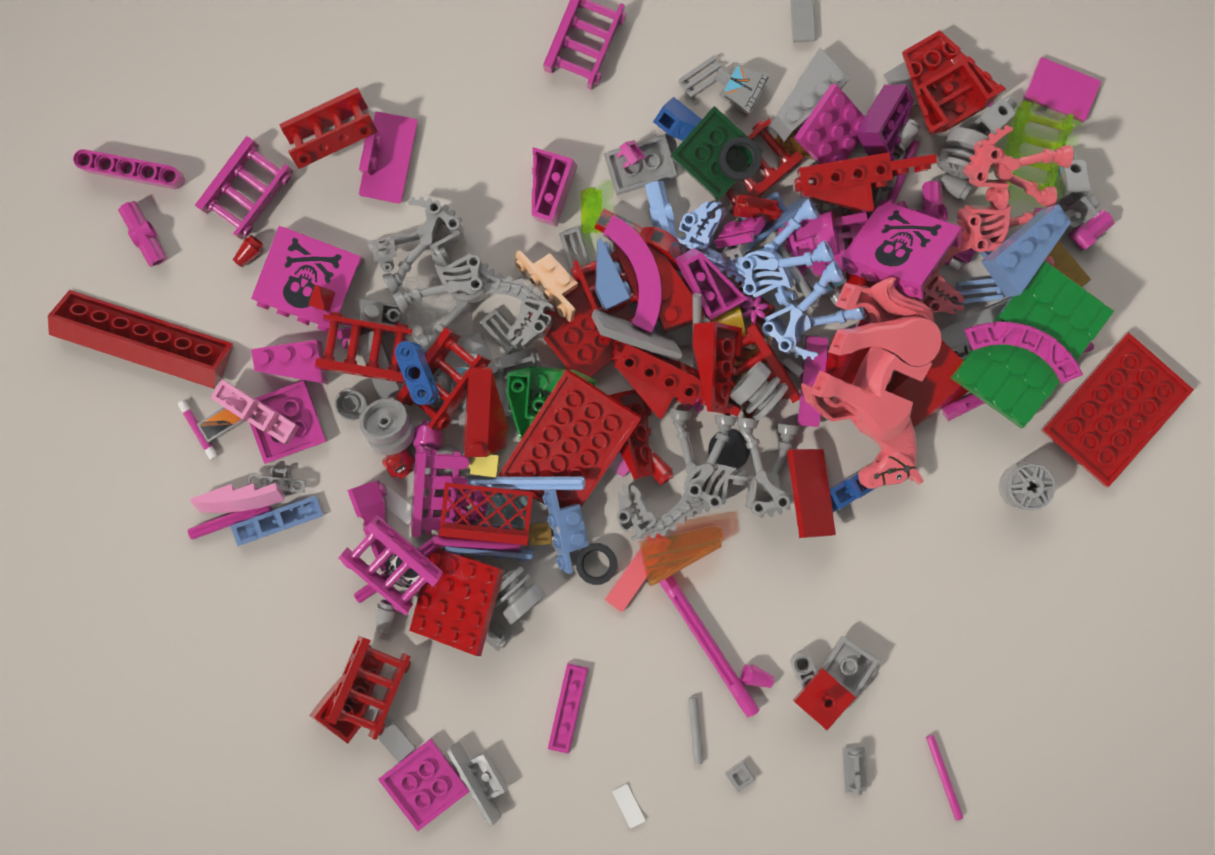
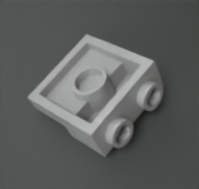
[820,636,879,697]

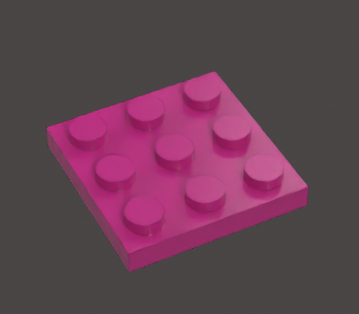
[794,84,865,164]
[249,380,328,464]
[378,738,470,832]

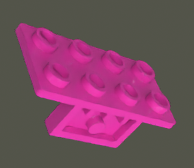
[359,111,418,204]

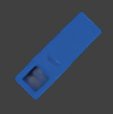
[653,97,702,141]

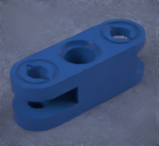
[395,341,439,405]

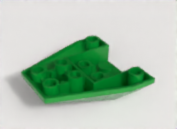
[507,366,596,440]

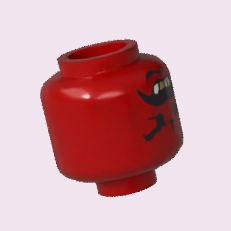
[382,449,415,479]

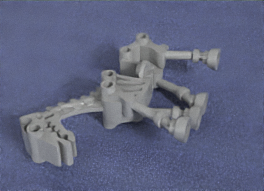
[366,197,555,354]
[617,410,799,540]

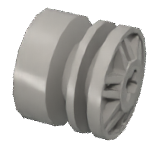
[937,127,989,180]
[730,361,788,421]
[999,463,1056,510]
[495,566,545,625]

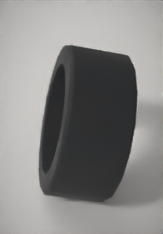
[718,137,762,181]
[576,543,617,585]

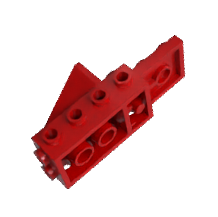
[794,152,937,213]
[612,342,741,419]

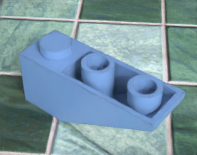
[595,238,631,311]

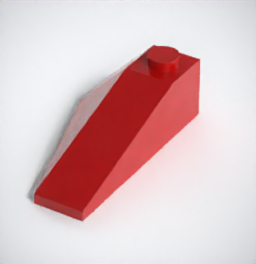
[692,322,742,414]
[463,366,508,457]
[609,389,652,479]

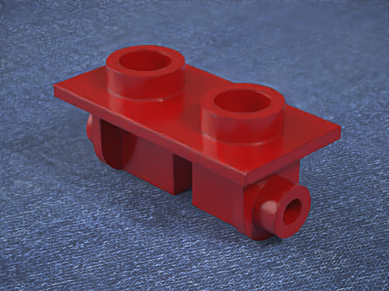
[733,194,782,223]

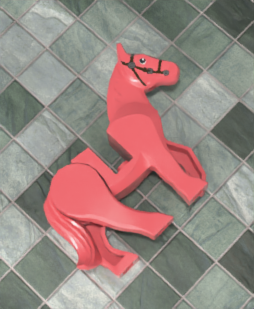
[801,277,942,489]

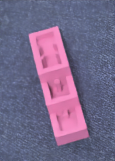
[210,379,300,445]
[190,483,285,513]

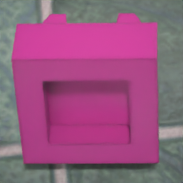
[616,140,646,168]
[337,327,363,349]

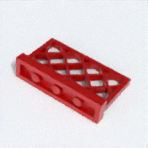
[439,482,533,545]

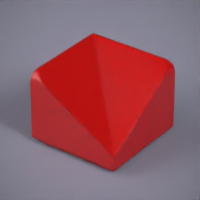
[309,285,335,313]

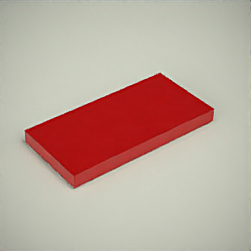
[787,449,836,539]

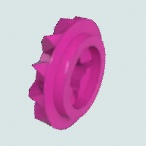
[453,490,488,523]

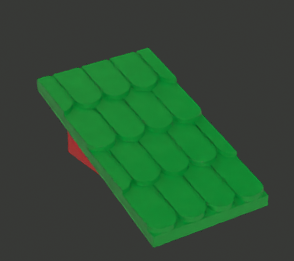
[950,260,1114,428]

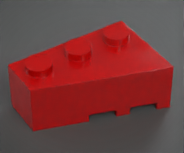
[825,335,871,400]

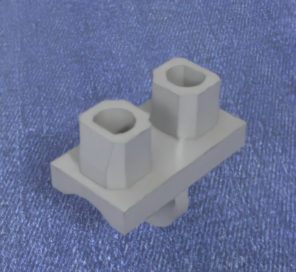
[1063,195,1100,230]

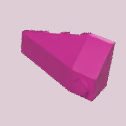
[347,480,388,572]

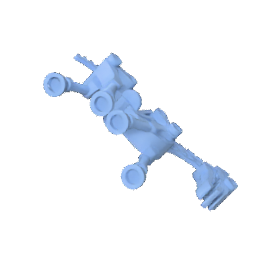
[677,198,866,360]

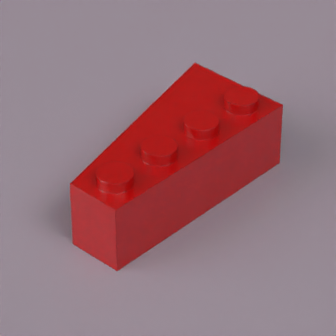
[648,246,706,334]

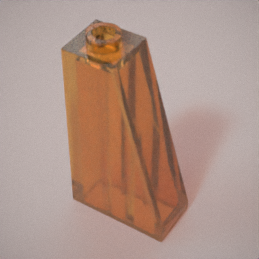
[638,524,724,586]

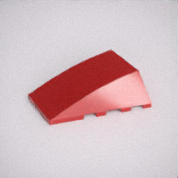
[902,30,1006,134]
[885,340,969,428]

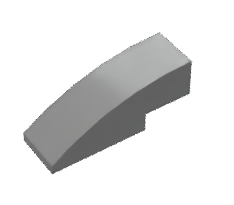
[358,331,400,399]

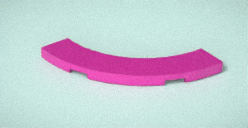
[603,215,661,334]
[963,322,1083,384]

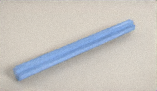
[463,477,586,490]

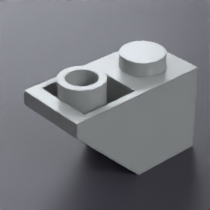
[354,299,404,326]

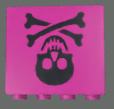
[841,200,963,300]
[251,226,364,333]

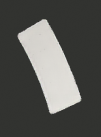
[385,486,412,524]
[612,784,645,828]

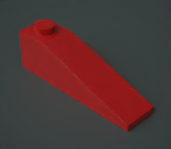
[309,656,384,744]

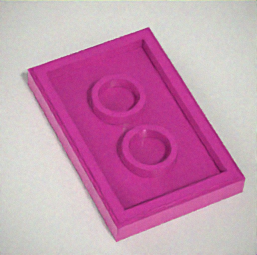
[1023,57,1101,122]

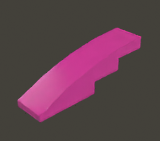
[797,335,828,427]

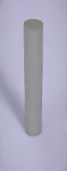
[688,697,703,764]

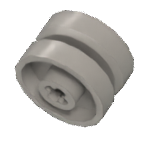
[359,398,415,455]

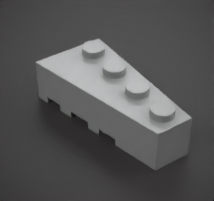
[769,48,850,141]

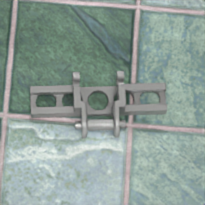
[247,465,306,495]

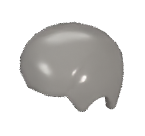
[334,388,368,421]

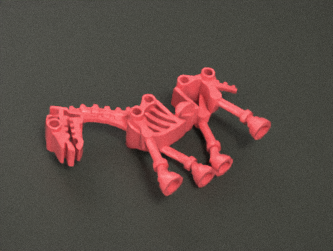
[914,125,1074,315]

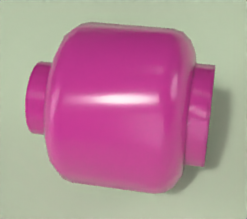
[413,420,443,454]

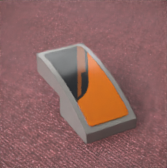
[197,407,246,443]

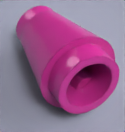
[740,664,774,688]

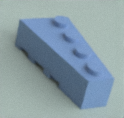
[981,204,1071,297]

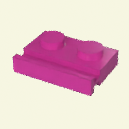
[714,216,766,249]

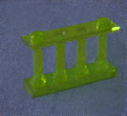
[997,100,1074,190]

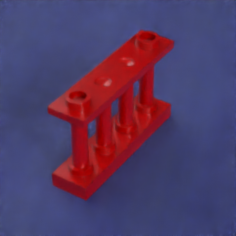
[279,87,378,169]
[725,119,803,218]
[570,244,639,345]
[315,312,413,383]
[729,321,801,423]
[395,327,491,431]
[324,636,411,740]

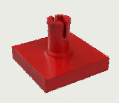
[793,667,856,731]

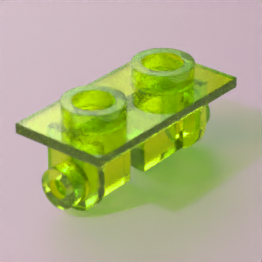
[580,187,603,233]

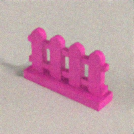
[779,212,868,279]
[410,446,469,537]

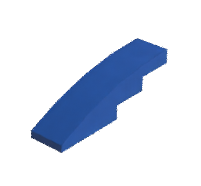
[829,471,875,512]

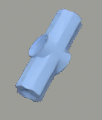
[645,181,677,239]

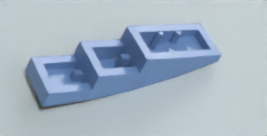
[230,496,323,546]

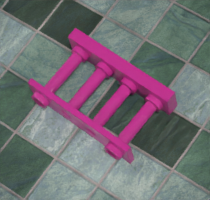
[543,0,627,90]
[195,136,293,239]
[338,515,443,616]

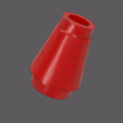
[233,235,264,267]
[652,452,675,485]

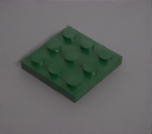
[670,106,763,201]

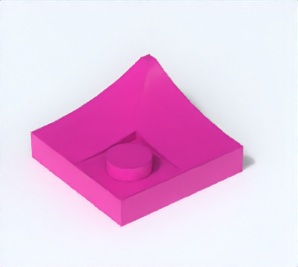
[786,211,840,266]

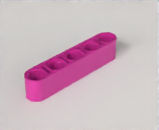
[73,149,185,189]

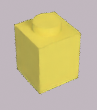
[467,454,500,477]

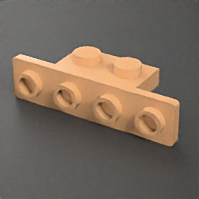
[515,250,578,322]

